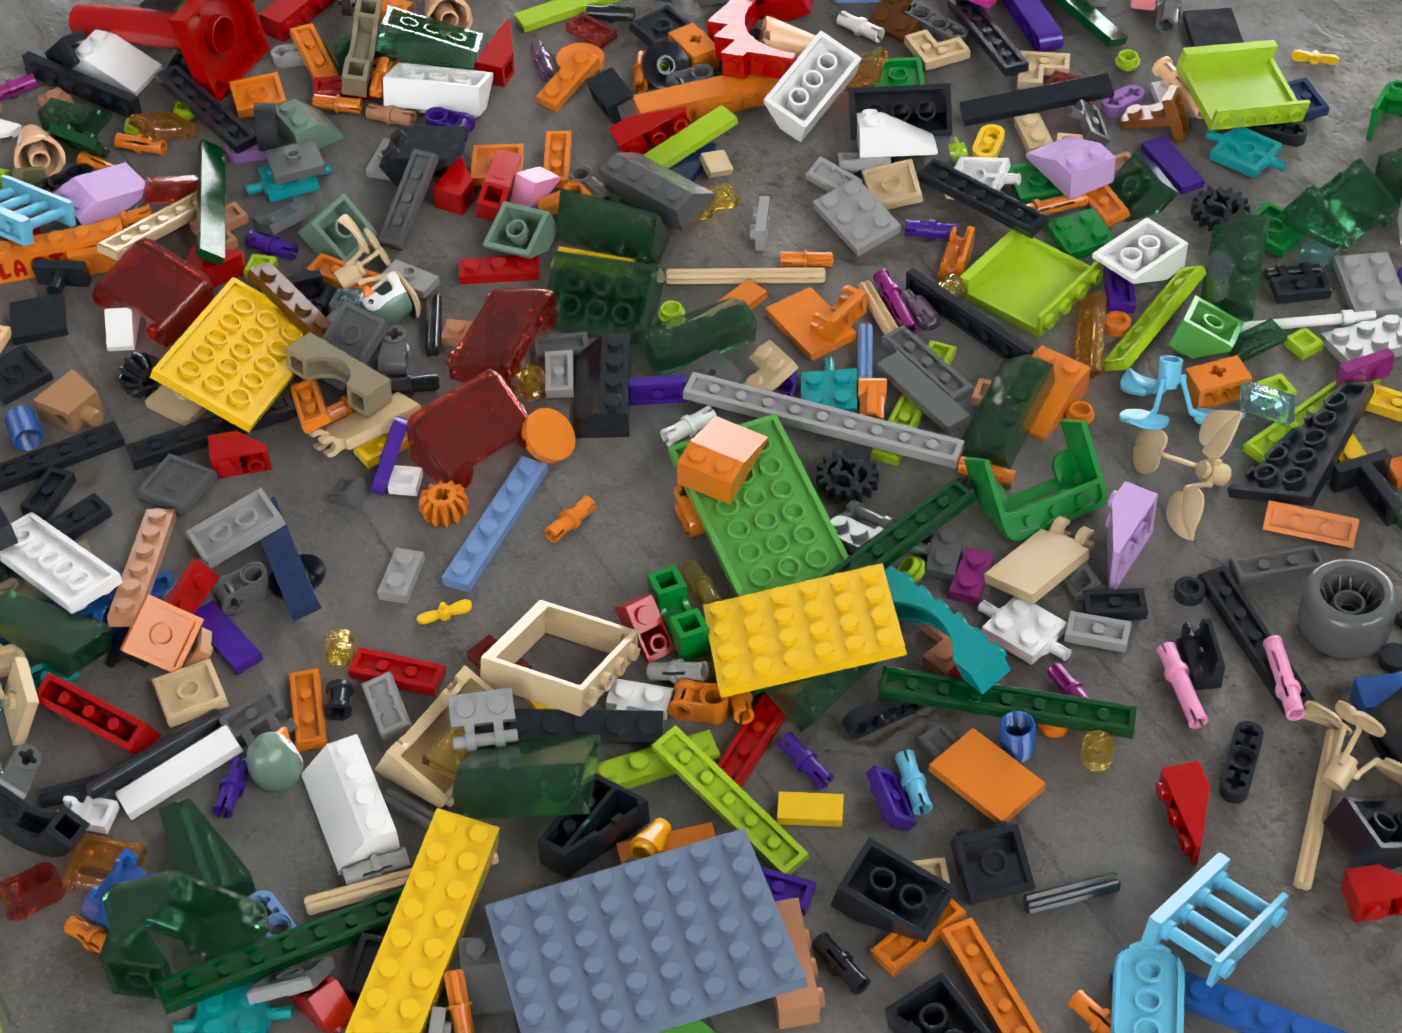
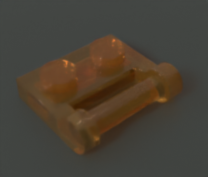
[842,46,889,92]
[129,111,198,142]
[62,833,147,890]

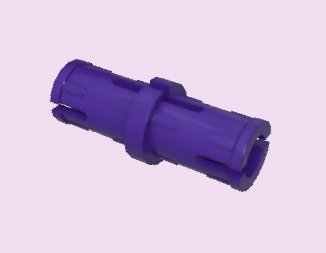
[904,219,959,240]
[245,231,299,261]
[777,732,834,790]
[212,756,248,819]

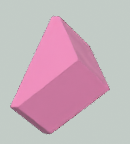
[510,166,560,209]

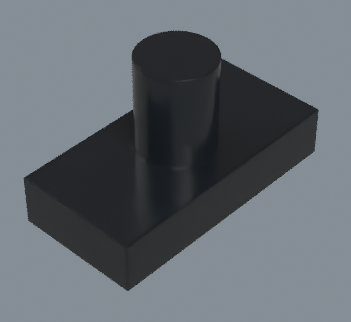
[31,259,92,295]

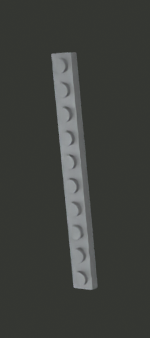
[683,372,965,469]

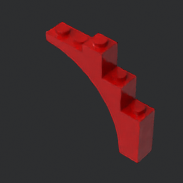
[707,0,797,79]

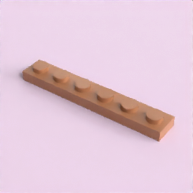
[107,508,177,627]

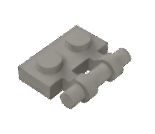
[448,687,518,751]

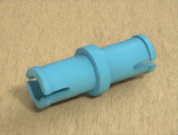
[894,749,933,815]

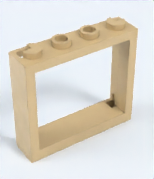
[480,600,641,717]

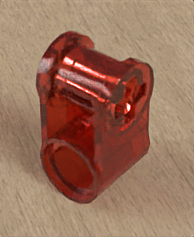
[0,862,66,921]

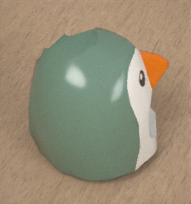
[359,271,412,325]
[246,726,303,792]

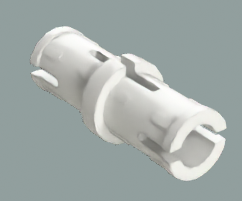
[836,11,885,43]
[660,405,717,446]

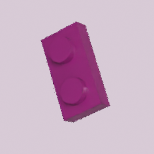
[1335,347,1395,388]
[948,547,995,606]

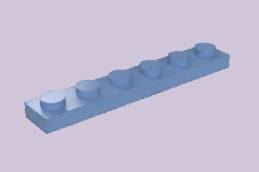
[442,456,548,593]

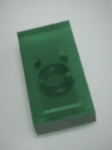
[1227,318,1287,362]

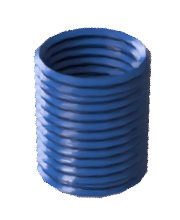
[4,406,44,451]
[1000,711,1035,762]

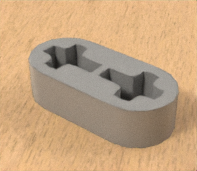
[271,43,305,68]

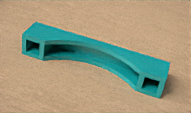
[885,566,1011,695]

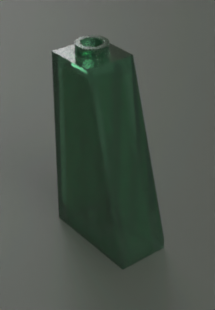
[0,590,112,678]
[158,798,256,918]

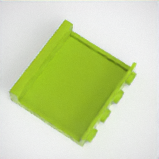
[1176,40,1311,130]
[959,229,1104,338]

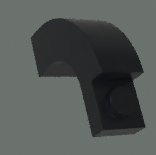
[0,784,90,857]

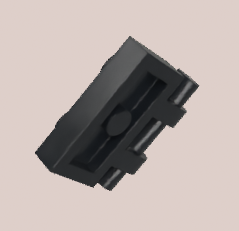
[1265,262,1332,304]

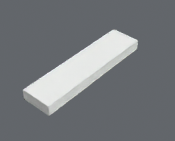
[115,725,243,820]

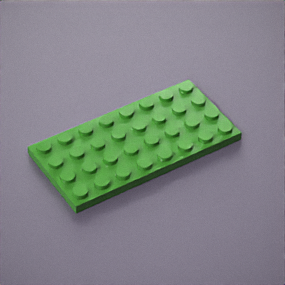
[668,413,849,597]

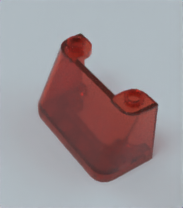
[92,237,214,348]
[447,288,557,400]
[406,369,531,489]

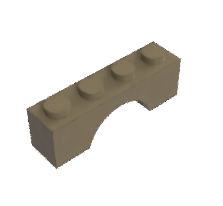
[342,0,382,98]
[286,332,392,418]

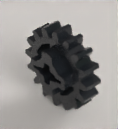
[1191,186,1250,233]
[816,449,879,505]

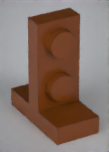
[1119,85,1192,143]

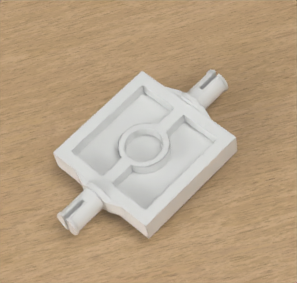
[945,156,1021,199]
[978,596,1072,665]

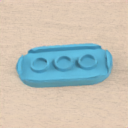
[1110,941,1185,1033]

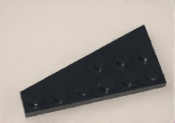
[1227,381,1375,506]

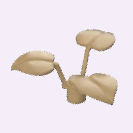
[334,214,421,318]
[1132,410,1243,541]
[1302,700,1402,792]

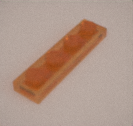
[1074,289,1107,379]

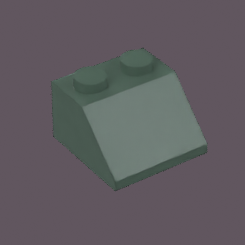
[276,99,344,150]
[297,193,378,262]
[482,201,559,259]

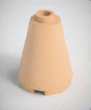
[425,0,472,42]
[759,16,816,58]
[13,124,66,177]

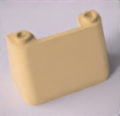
[375,665,516,809]

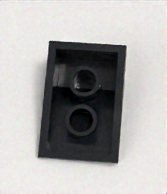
[379,125,469,188]
[1323,795,1402,870]
[831,837,957,943]

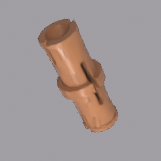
[365,103,417,126]

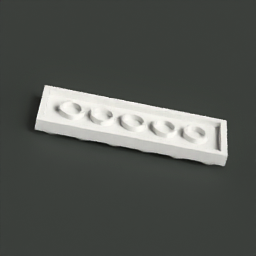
[0,512,123,614]

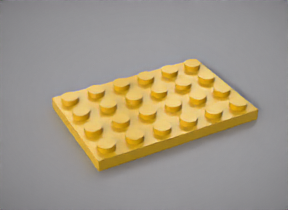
[150,277,305,433]
[703,563,907,698]

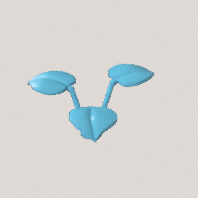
[1119,355,1246,430]

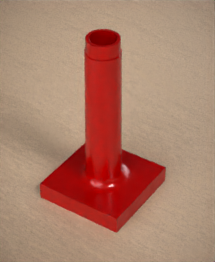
[69,0,270,102]

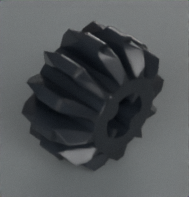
[116,350,160,399]

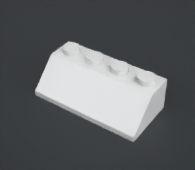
[763,30,862,143]
[383,62,493,118]
[301,734,400,875]

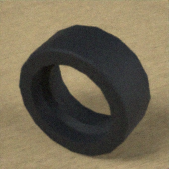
[254,102,280,152]

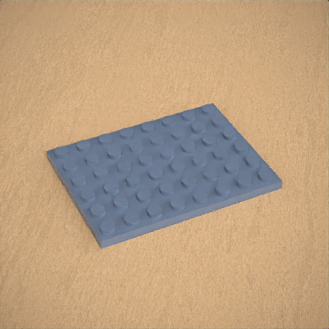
[484,828,807,1033]

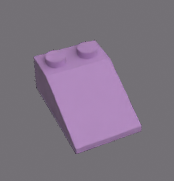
[1026,136,1116,200]
[53,162,152,225]
[1105,481,1158,589]

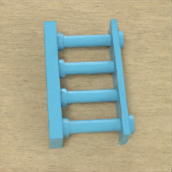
[0,175,76,247]
[1141,852,1289,988]

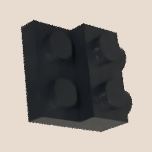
[950,821,1036,905]

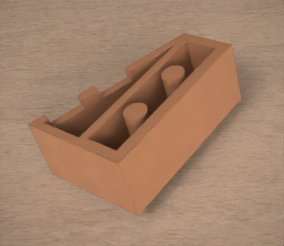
[772,898,825,1029]

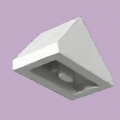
[104,308,141,351]

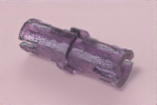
[530,41,556,82]

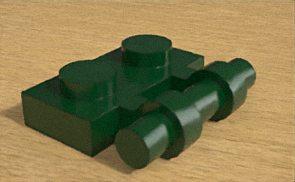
[48,123,109,158]

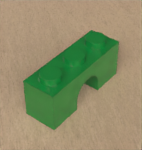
[647,565,711,661]

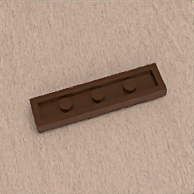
[247,262,331,338]

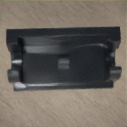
[1176,618,1225,690]

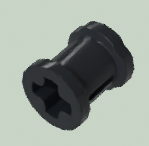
[324,679,354,721]

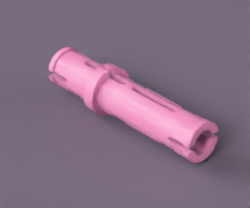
[1263,635,1306,721]
[1156,642,1209,729]

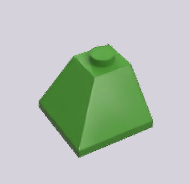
[1168,295,1244,359]

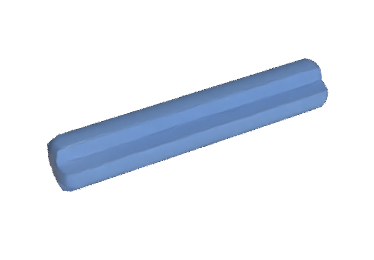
[857,323,873,382]

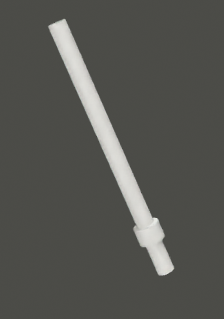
[1240,309,1376,333]

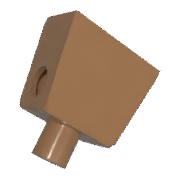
[33,369,104,433]

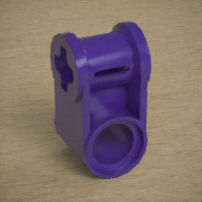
[425,107,476,143]

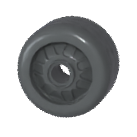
[1298,559,1398,660]

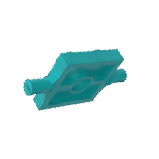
[1205,127,1288,179]
[245,163,332,203]
[801,357,858,413]
[173,984,293,1033]

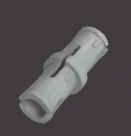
[647,659,710,684]
[341,847,411,885]

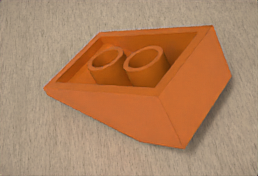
[995,345,1091,442]
[677,416,768,505]

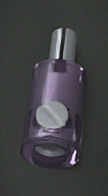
[903,289,941,331]

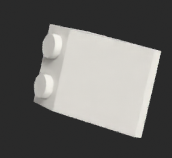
[73,29,162,96]
[856,109,938,158]
[1092,218,1188,284]

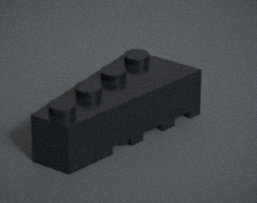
[885,972,990,1033]

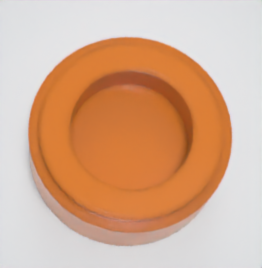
[1103,311,1131,337]

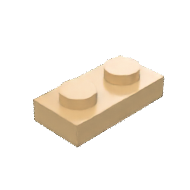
[1014,113,1053,153]

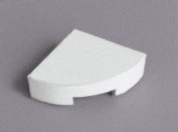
[0,119,22,141]

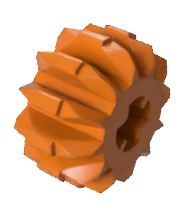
[419,480,469,529]

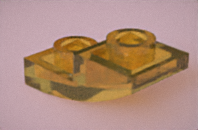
[694,183,740,220]

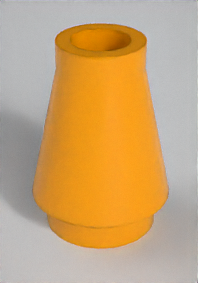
[629,817,671,858]

